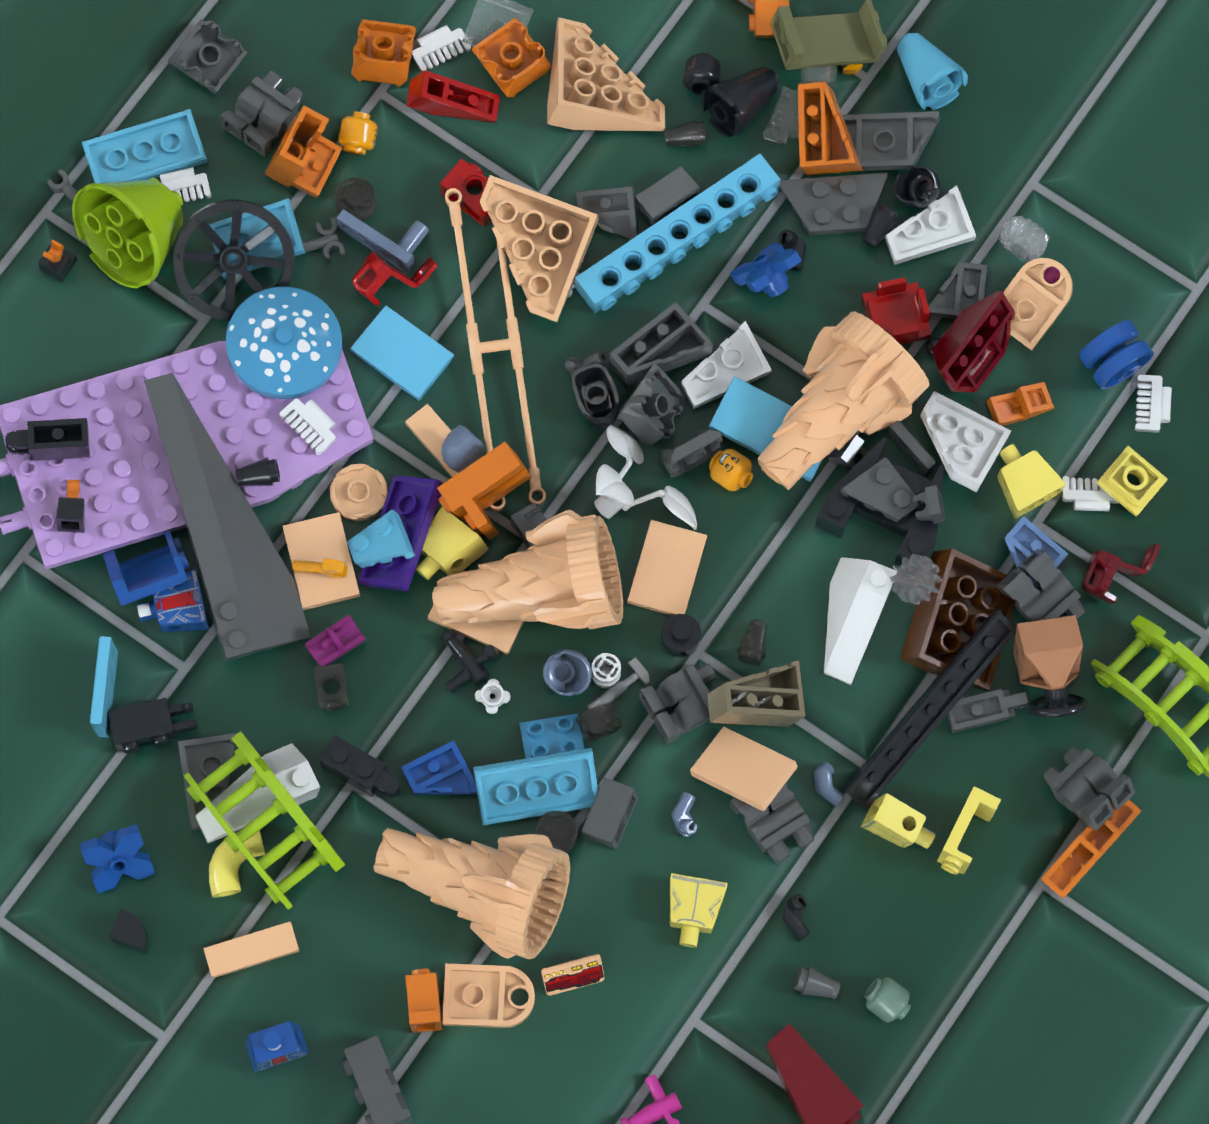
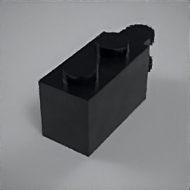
[5,418,90,461]
[108,698,198,753]
[319,735,401,798]

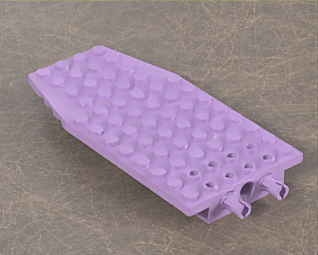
[0,341,373,570]

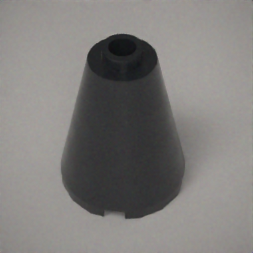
[700,67,779,138]

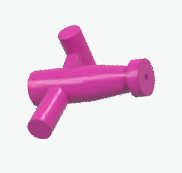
[620,1075,682,1124]

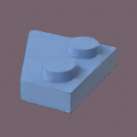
[1004,516,1068,588]

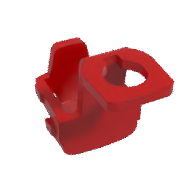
[351,251,437,306]

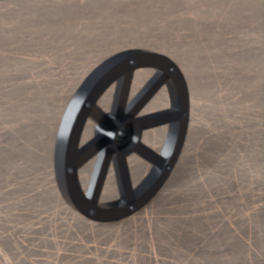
[172,199,294,321]

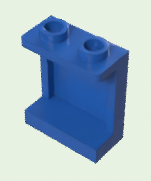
[103,530,190,606]

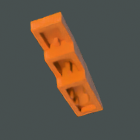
[1040,800,1142,899]

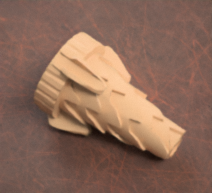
[757,311,930,490]
[432,510,623,630]
[373,828,570,960]

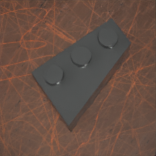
[609,302,713,386]
[341,1036,414,1124]

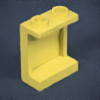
[937,786,1001,875]

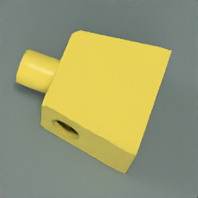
[997,444,1066,519]
[416,506,489,580]

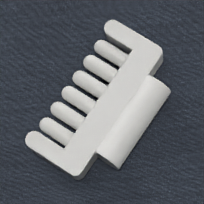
[412,25,471,73]
[160,167,211,202]
[1135,375,1172,433]
[280,398,336,455]
[1062,476,1119,512]

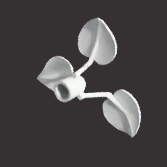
[594,425,697,531]

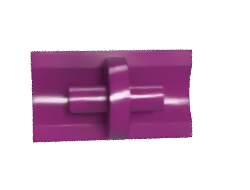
[305,615,366,670]

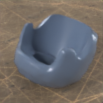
[441,424,483,473]
[543,649,592,696]

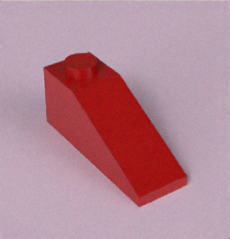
[406,70,500,123]

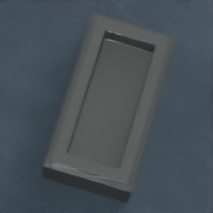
[887,420,936,478]

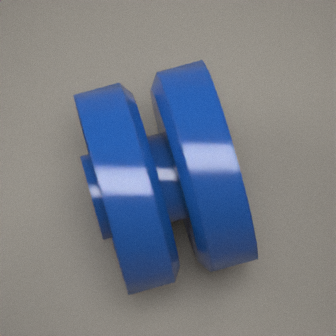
[1078,320,1154,390]

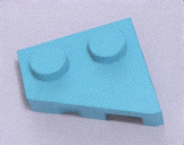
[347,509,415,568]

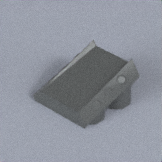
[167,19,248,94]
[617,364,686,446]
[660,430,723,478]

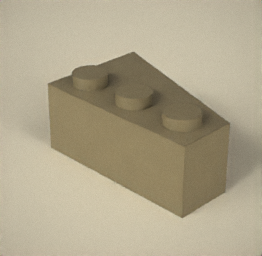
[707,660,806,727]

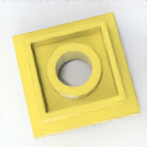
[1096,446,1168,517]

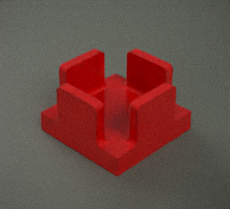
[861,277,932,345]

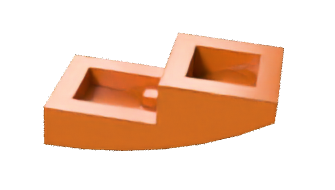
[986,382,1054,426]

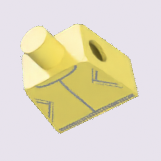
[860,793,935,849]
[670,873,728,948]

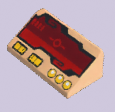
[541,954,605,996]

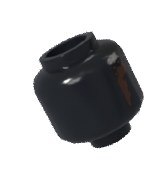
[683,53,721,96]

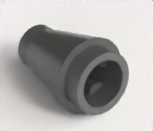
[793,966,840,999]

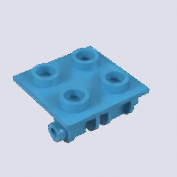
[519,714,584,759]

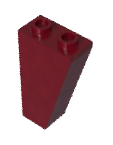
[765,1023,864,1124]

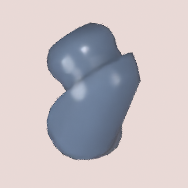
[813,762,845,807]
[671,792,697,836]

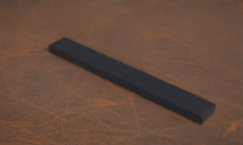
[842,609,1017,810]

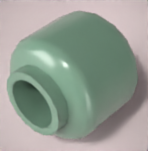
[864,977,911,1023]

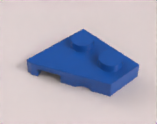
[401,740,477,795]

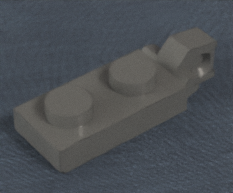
[946,689,1029,733]

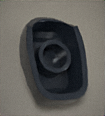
[572,363,619,428]

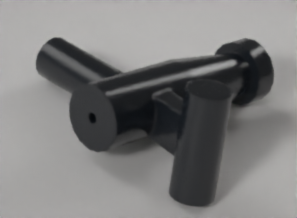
[441,629,501,693]

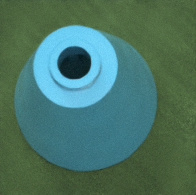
[897,33,968,110]

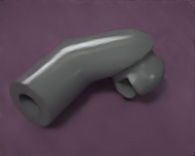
[565,350,609,376]

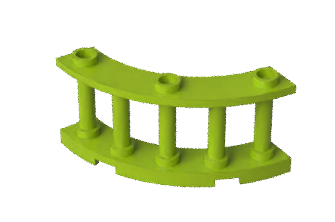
[1091,615,1209,777]
[184,731,345,910]

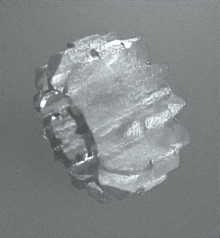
[999,216,1050,261]
[889,553,942,605]

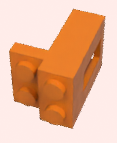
[264,105,343,198]
[437,442,532,540]

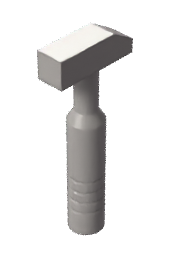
[587,657,650,715]

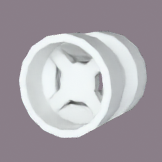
[592,653,621,688]

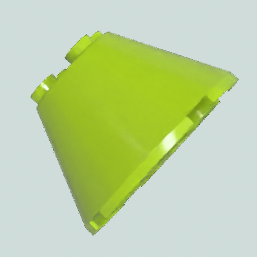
[72,178,183,288]

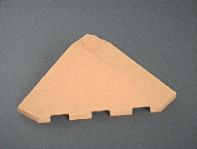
[547,18,665,131]
[480,175,599,322]

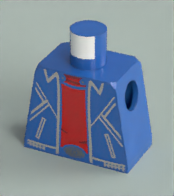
[137,569,210,632]
[245,1021,309,1073]

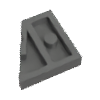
[576,185,639,240]
[929,262,987,319]
[840,457,921,523]

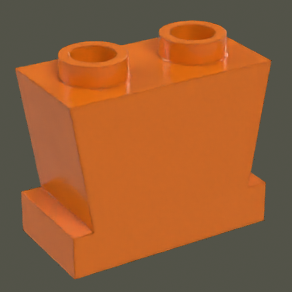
[405,969,442,1033]

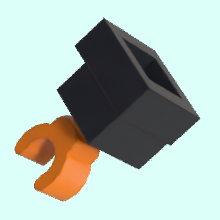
[38,239,77,283]
[56,479,85,533]

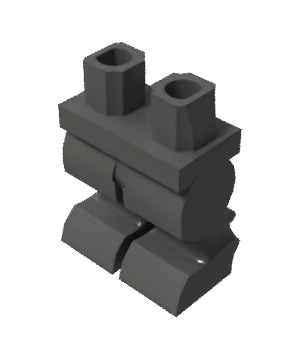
[220,71,303,157]
[995,549,1085,622]
[639,663,717,745]
[1044,747,1136,831]
[729,782,814,864]

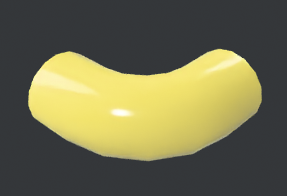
[209,830,265,898]

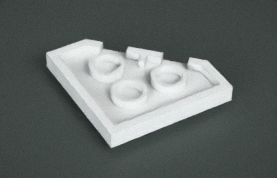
[920,391,1011,493]

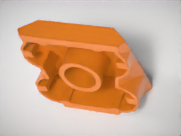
[472,18,552,98]
[351,19,416,88]

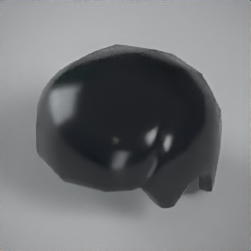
[893,166,941,209]

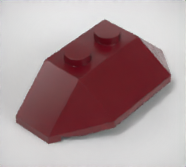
[932,291,1015,392]

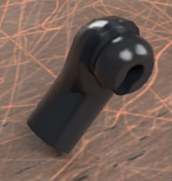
[779,229,806,272]

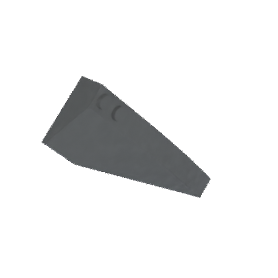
[144,373,311,662]

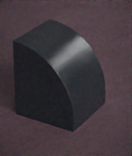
[109,908,149,954]

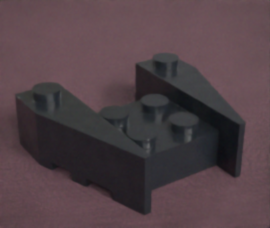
[815,438,944,575]

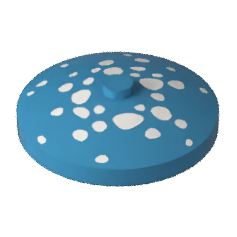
[226,287,342,399]

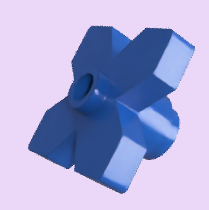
[730,242,802,297]
[80,824,155,893]

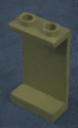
[770,0,887,70]

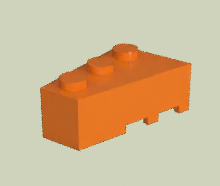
[798,82,863,175]

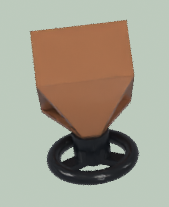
[1013,615,1087,718]

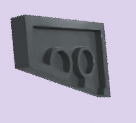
[177,733,237,830]

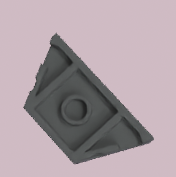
[842,111,940,171]
[779,173,887,236]

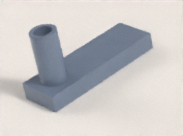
[337,209,429,274]

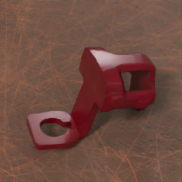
[1082,543,1160,604]

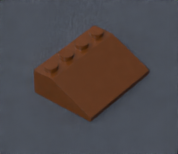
[900,548,1016,691]

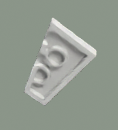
[885,185,976,265]
[681,321,772,409]

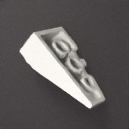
[824,557,898,685]
[196,743,320,843]

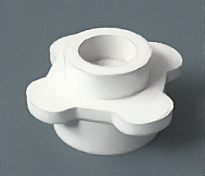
[475,679,510,714]

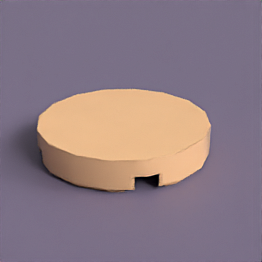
[330,464,388,522]

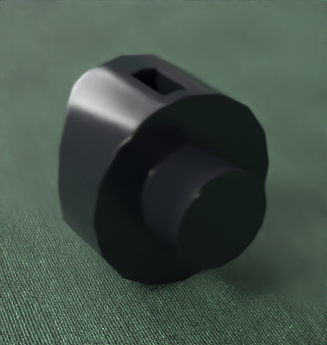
[661,614,701,658]

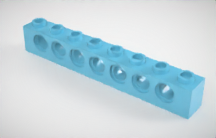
[575,154,780,313]

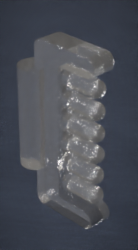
[763,87,799,145]

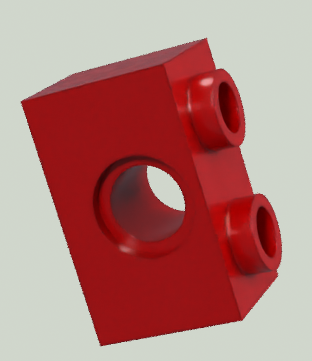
[440,159,491,227]

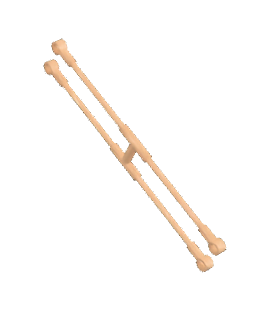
[445,188,546,512]

